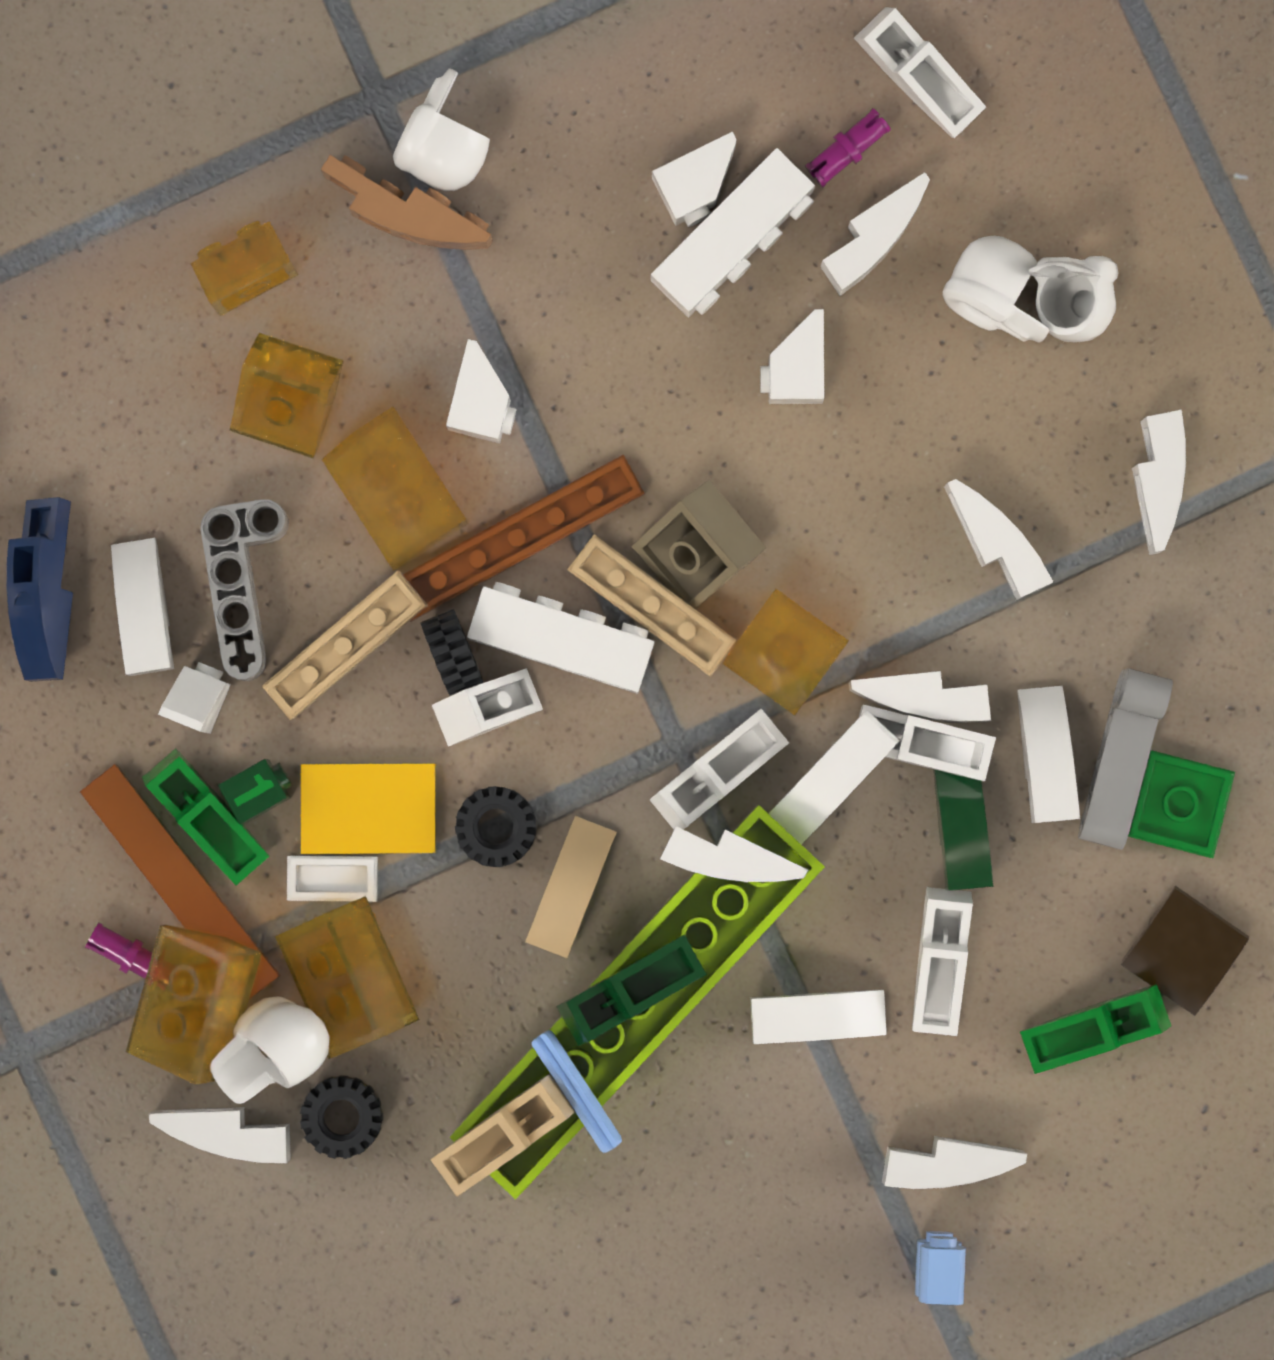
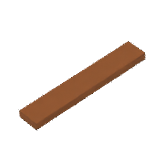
[403,454,645,622]
[80,764,281,1004]

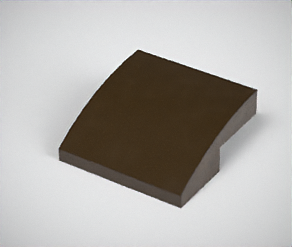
[1121,886,1249,1016]

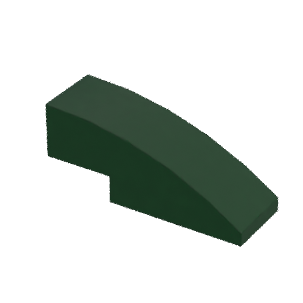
[933,769,994,891]
[556,935,707,1046]

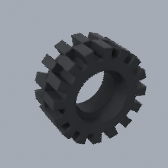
[420,609,483,696]
[455,786,537,867]
[300,1075,383,1159]

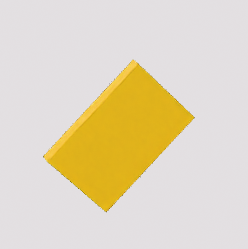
[301,764,436,854]

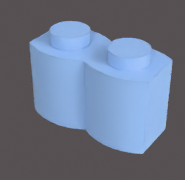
[915,1231,966,1305]

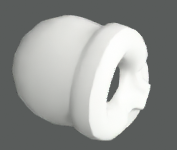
[393,68,490,191]
[942,236,1049,342]
[1028,256,1118,343]
[210,996,330,1104]

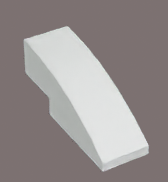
[854,7,986,138]
[820,172,930,296]
[1132,410,1186,555]
[944,479,1053,600]
[111,538,175,676]
[849,671,991,723]
[1017,686,1080,823]
[859,705,996,781]
[650,709,789,830]
[769,710,900,845]
[660,826,808,882]
[912,887,973,1036]
[750,990,886,1044]
[149,1107,291,1163]
[882,1136,1027,1189]

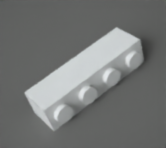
[651,148,815,318]
[467,582,655,694]

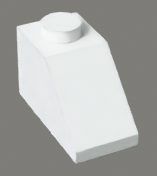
[652,132,736,227]
[760,309,824,404]
[446,339,516,443]
[158,662,231,734]
[432,668,543,746]

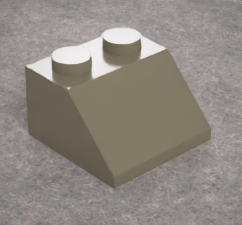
[632,480,766,609]

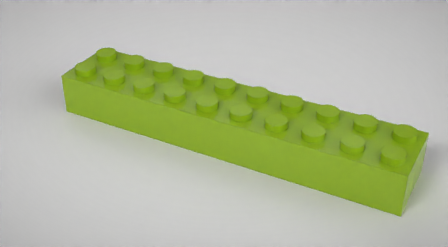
[449,805,825,1200]

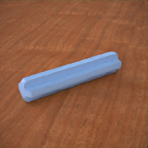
[532,1030,622,1153]

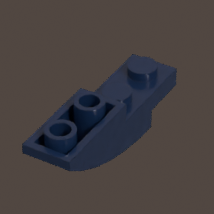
[6,497,73,682]

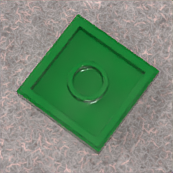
[1128,750,1235,859]

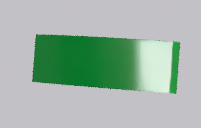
[142,748,270,886]
[1020,984,1172,1074]

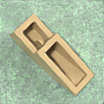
[525,816,617,958]
[431,1073,575,1197]

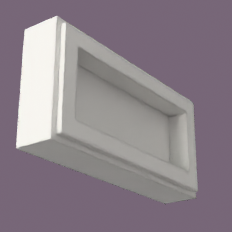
[287,856,378,902]

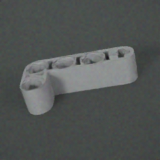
[201,499,289,681]
[1078,668,1173,850]

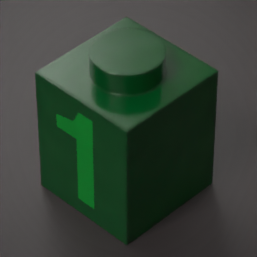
[218,759,293,824]

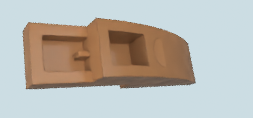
[321,155,493,250]

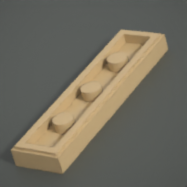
[567,534,737,677]
[262,571,428,720]

